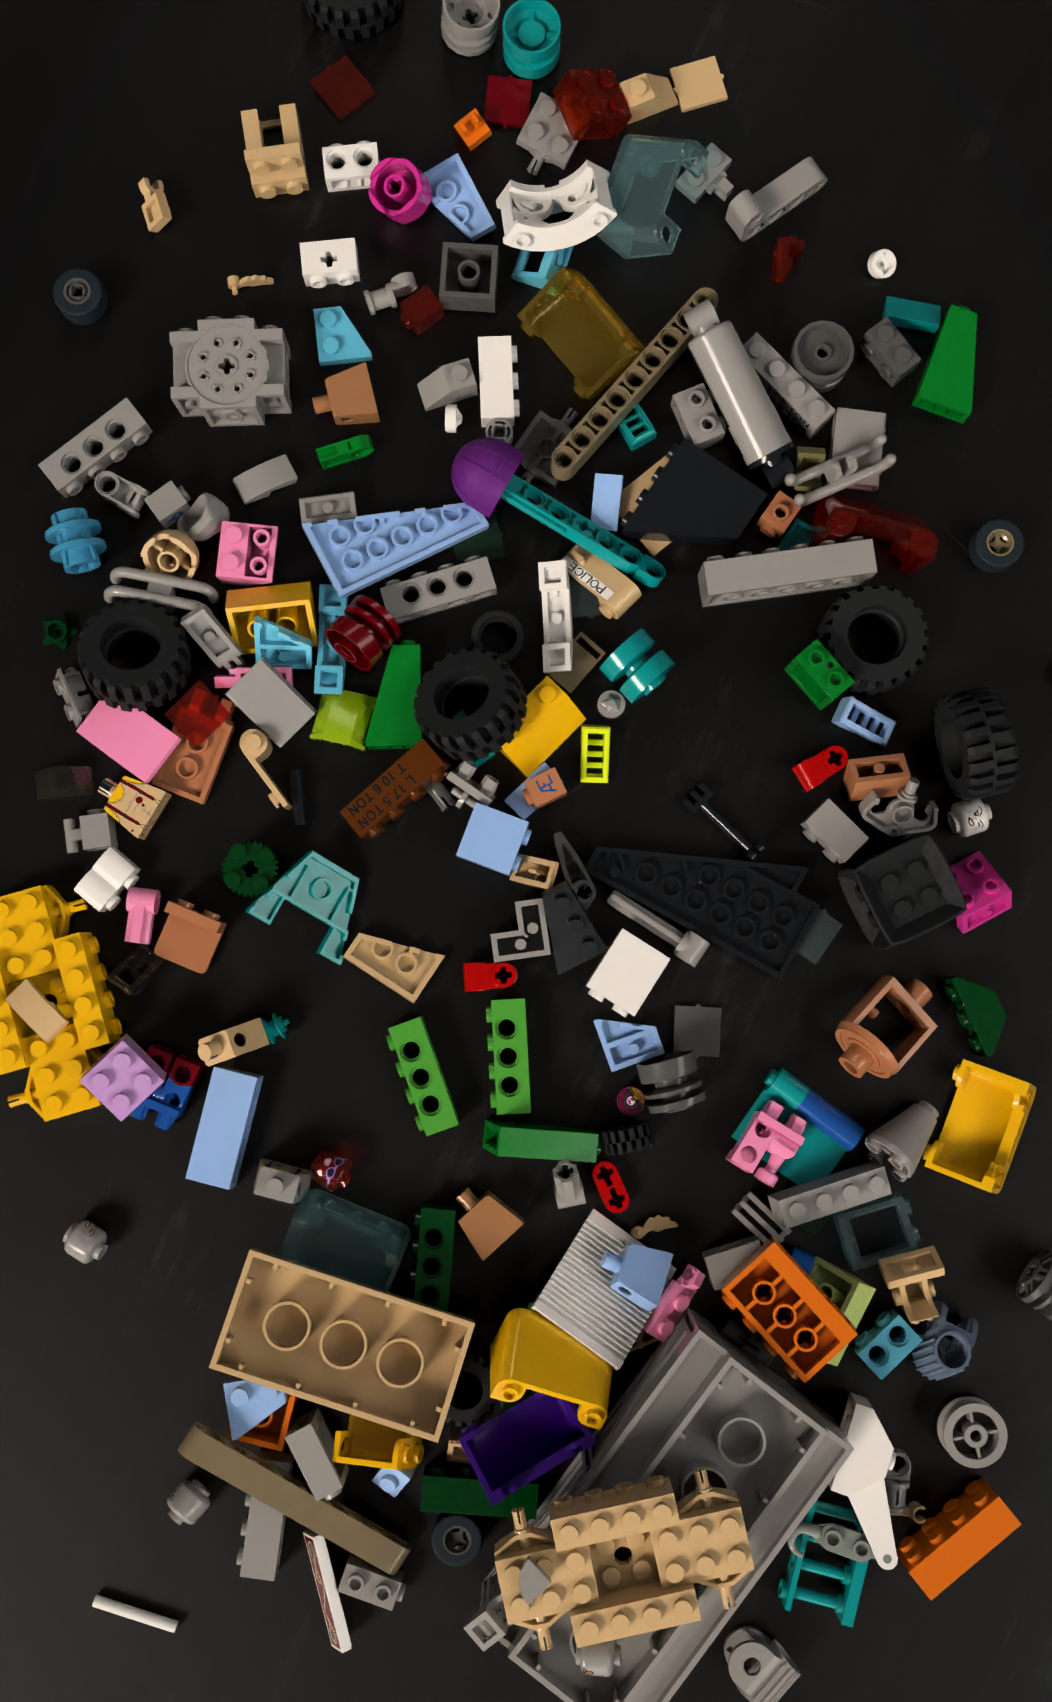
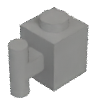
[63,809,118,853]

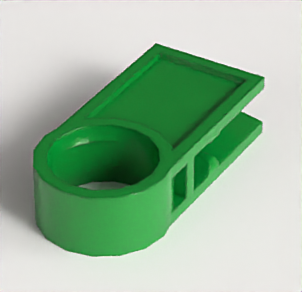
[316,435,374,470]

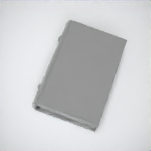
[826,407,887,491]
[225,657,317,748]

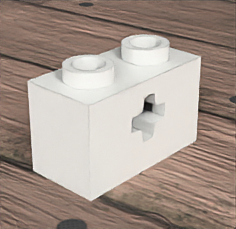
[300,238,360,288]

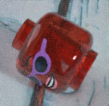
[310,1149,353,1192]

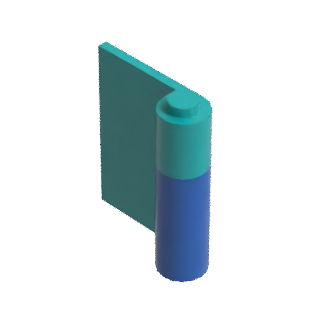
[731,1067,865,1185]

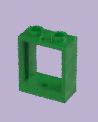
[784,639,855,711]

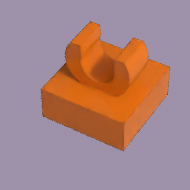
[454,108,492,151]

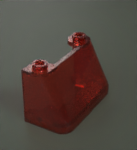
[808,495,938,575]

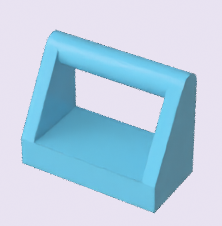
[511,246,574,292]

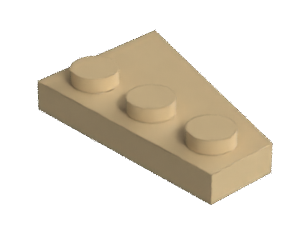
[343,933,445,1004]

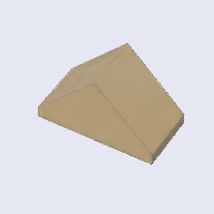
[509,853,559,891]

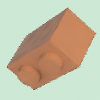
[843,753,911,801]

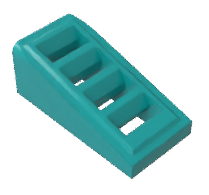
[611,401,657,451]

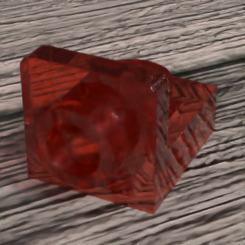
[772,236,805,282]

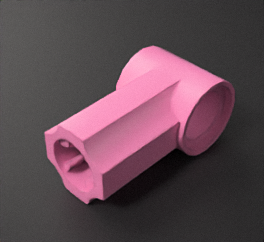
[124,886,161,944]

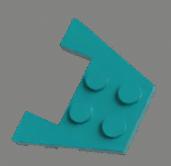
[245,851,359,965]

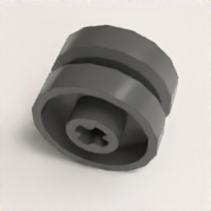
[787,320,854,394]

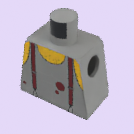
[254,1158,313,1204]

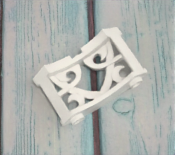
[496,160,617,251]

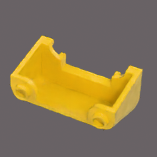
[923,1059,1036,1194]
[490,1308,613,1430]

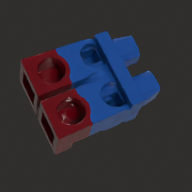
[130,1043,206,1131]

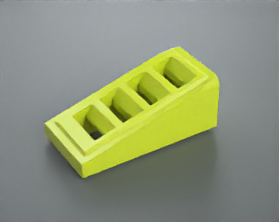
[580,724,610,783]

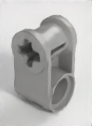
[94,471,151,519]

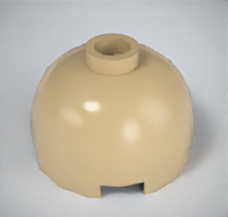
[141,529,200,579]

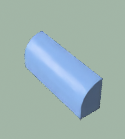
[185,1066,264,1190]

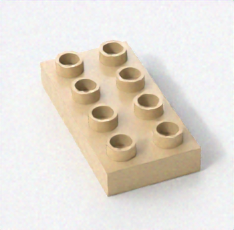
[209,1248,475,1443]

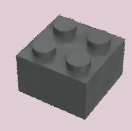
[439,242,499,313]

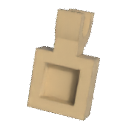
[138,178,172,233]

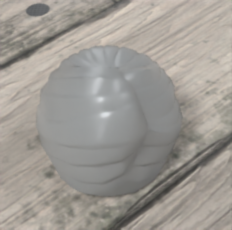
[177,492,230,541]

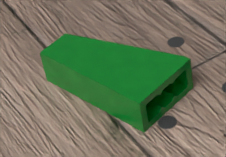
[911,304,977,424]
[365,640,424,750]
[482,1119,601,1163]

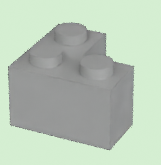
[490,898,551,962]

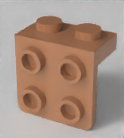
[154,898,227,974]

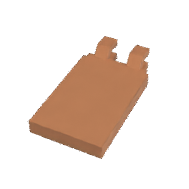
[151,688,236,805]

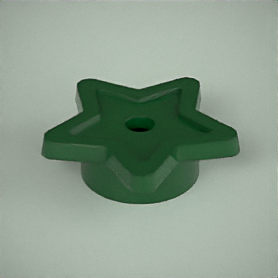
[42,614,77,650]

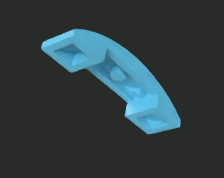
[314,584,348,695]

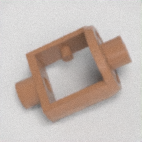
[835,975,938,1078]

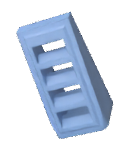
[831,696,896,747]

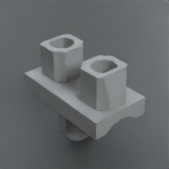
[446,761,499,809]

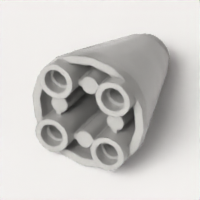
[865,1100,939,1182]

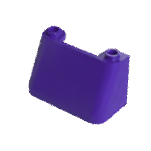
[458,1392,596,1506]

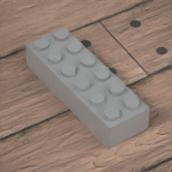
[697,536,878,607]

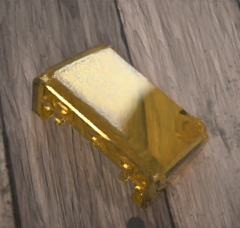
[517,266,645,399]

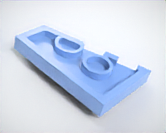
[424,153,496,242]

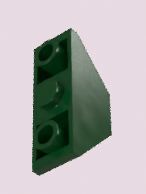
[944,976,1007,1057]

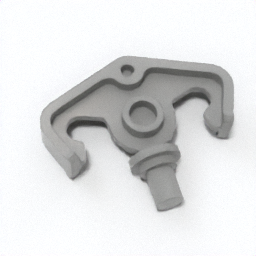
[858,777,939,837]

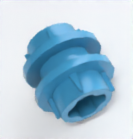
[45,508,107,574]

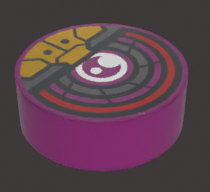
[616,1086,645,1115]

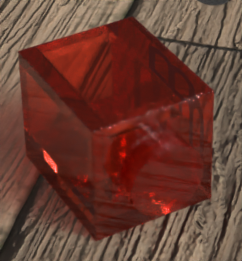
[400,284,444,335]

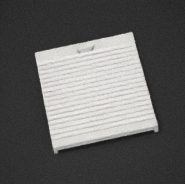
[531,1209,676,1371]

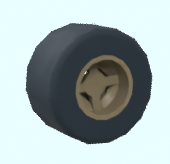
[968,518,1025,573]

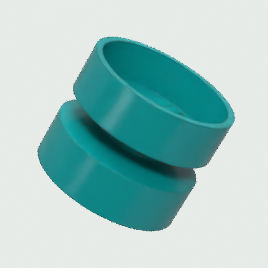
[502,0,561,79]
[599,628,675,704]

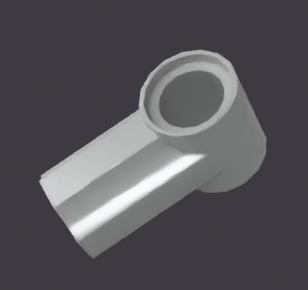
[552,1160,586,1209]

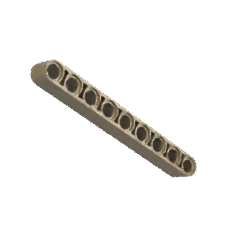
[551,287,718,481]
[177,1422,411,1576]

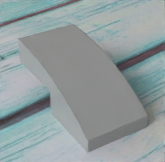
[233,454,298,505]
[463,1590,512,1652]

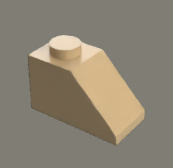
[618,73,678,124]

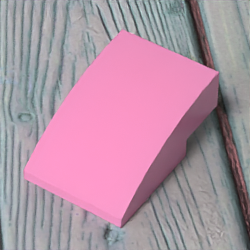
[76,700,182,784]

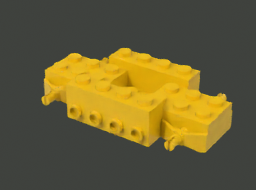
[0,885,122,1122]

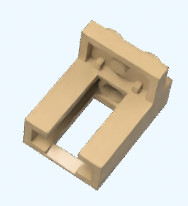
[241,103,310,199]

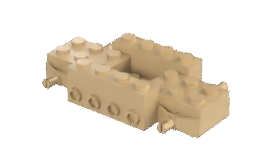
[494,1466,755,1650]

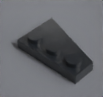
[542,880,608,975]

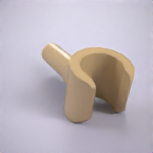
[890,1501,927,1524]

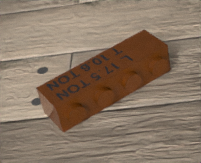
[340,738,451,839]

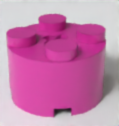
[368,157,432,224]

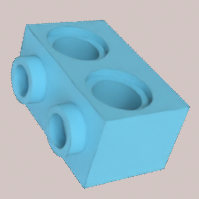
[852,1308,923,1380]

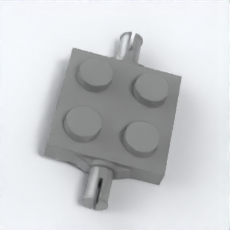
[516,88,590,176]

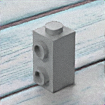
[337,1552,407,1611]

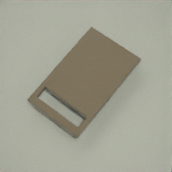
[547,632,606,694]

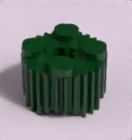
[221,841,283,898]

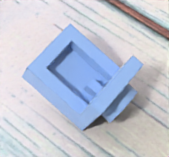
[372,1463,419,1498]

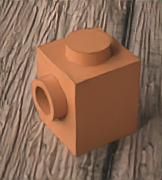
[756,490,801,540]

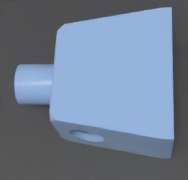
[600,1244,673,1312]

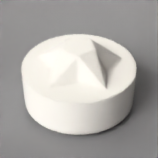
[867,249,897,279]
[445,404,462,433]

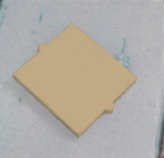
[669,56,728,113]

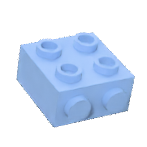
[456,802,532,876]

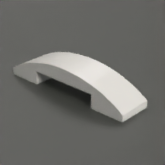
[538,560,573,673]

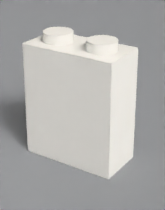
[585,928,670,1018]

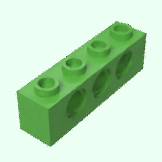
[486,998,531,1115]
[386,1016,460,1136]

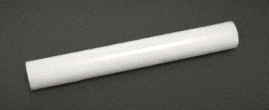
[92,1595,179,1633]

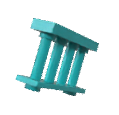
[778,1500,869,1628]

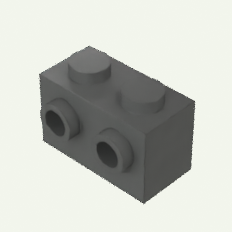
[858,317,921,387]

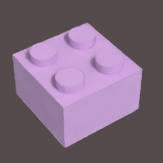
[80,1033,167,1122]

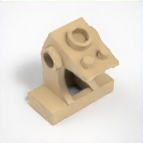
[878,1245,945,1324]

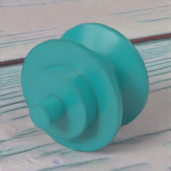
[261,1013,290,1044]

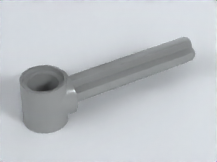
[607,890,710,968]

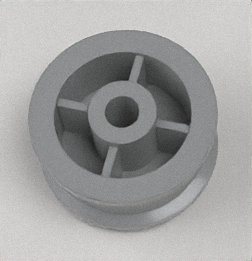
[937,1396,1008,1468]

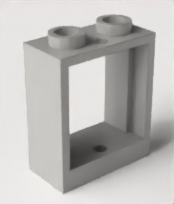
[284,1407,349,1502]

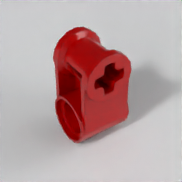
[792,746,848,792]
[463,962,518,992]

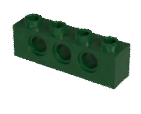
[409,1203,457,1311]

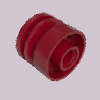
[325,595,401,671]

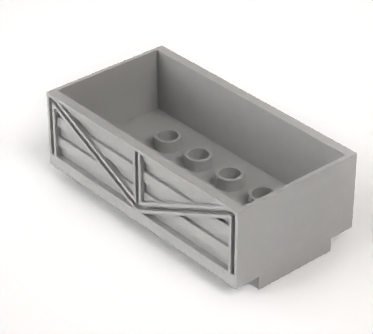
[480,1306,854,1702]

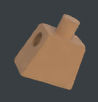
[312,362,380,425]
[455,1187,524,1261]

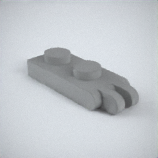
[180,604,245,671]

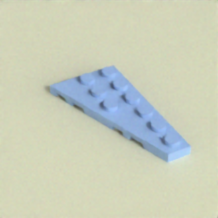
[302,503,489,600]

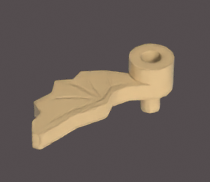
[227,275,274,295]
[631,1214,678,1239]

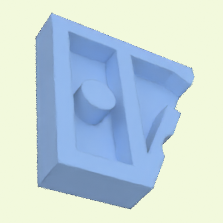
[593,1019,665,1072]
[223,1378,288,1441]

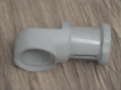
[363,272,418,316]
[884,1448,911,1514]

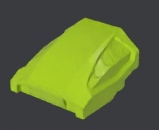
[309,690,377,751]

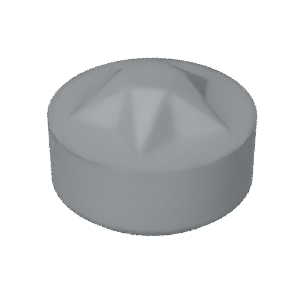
[597,690,625,719]

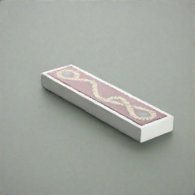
[303,1529,352,1653]

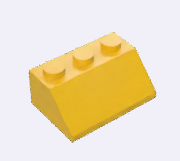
[225,581,318,655]
[501,676,586,778]

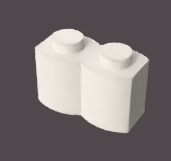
[74,847,141,912]

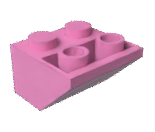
[216,521,279,586]

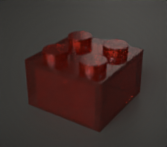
[552,67,632,141]

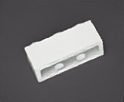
[478,336,520,427]

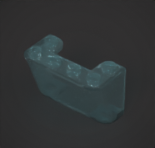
[597,134,709,259]

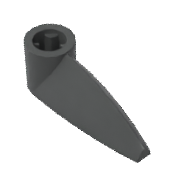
[554,832,596,911]

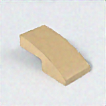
[5,979,69,1043]

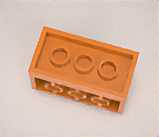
[721,1235,858,1383]

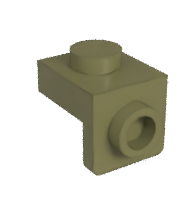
[793,446,826,493]

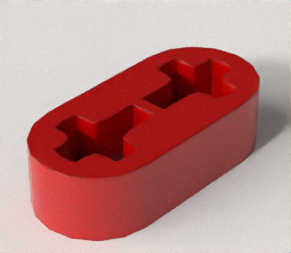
[592,1160,630,1213]

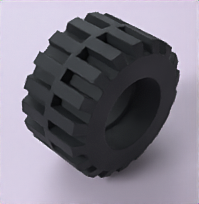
[445,1345,499,1427]

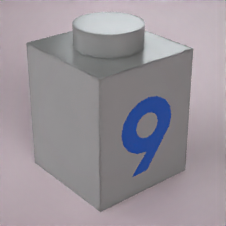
[144,481,191,529]

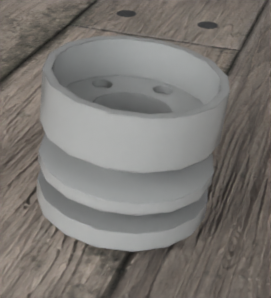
[441,0,500,57]

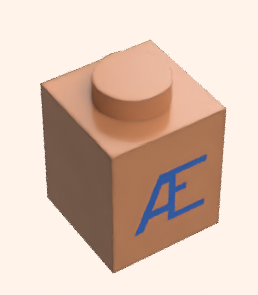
[522,767,567,810]

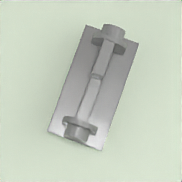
[53,667,95,728]

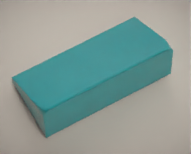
[882,296,941,333]

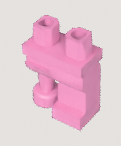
[725,1100,807,1188]

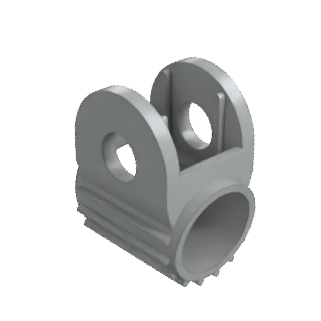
[724,1626,801,1702]

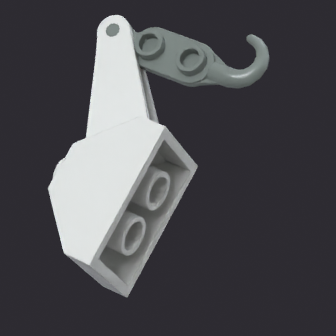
[787,1392,898,1570]

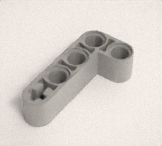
[725,157,828,242]

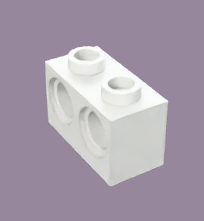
[322,141,380,192]

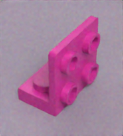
[950,851,1012,934]

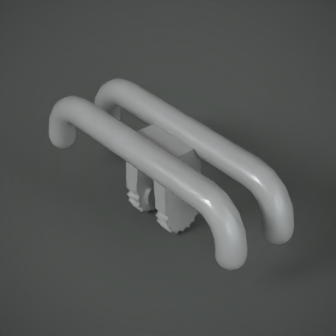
[784,433,897,507]
[104,566,219,614]

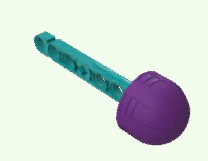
[451,437,666,588]

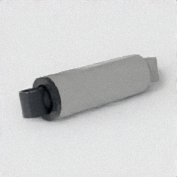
[683,299,797,490]

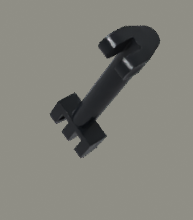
[680,780,765,862]

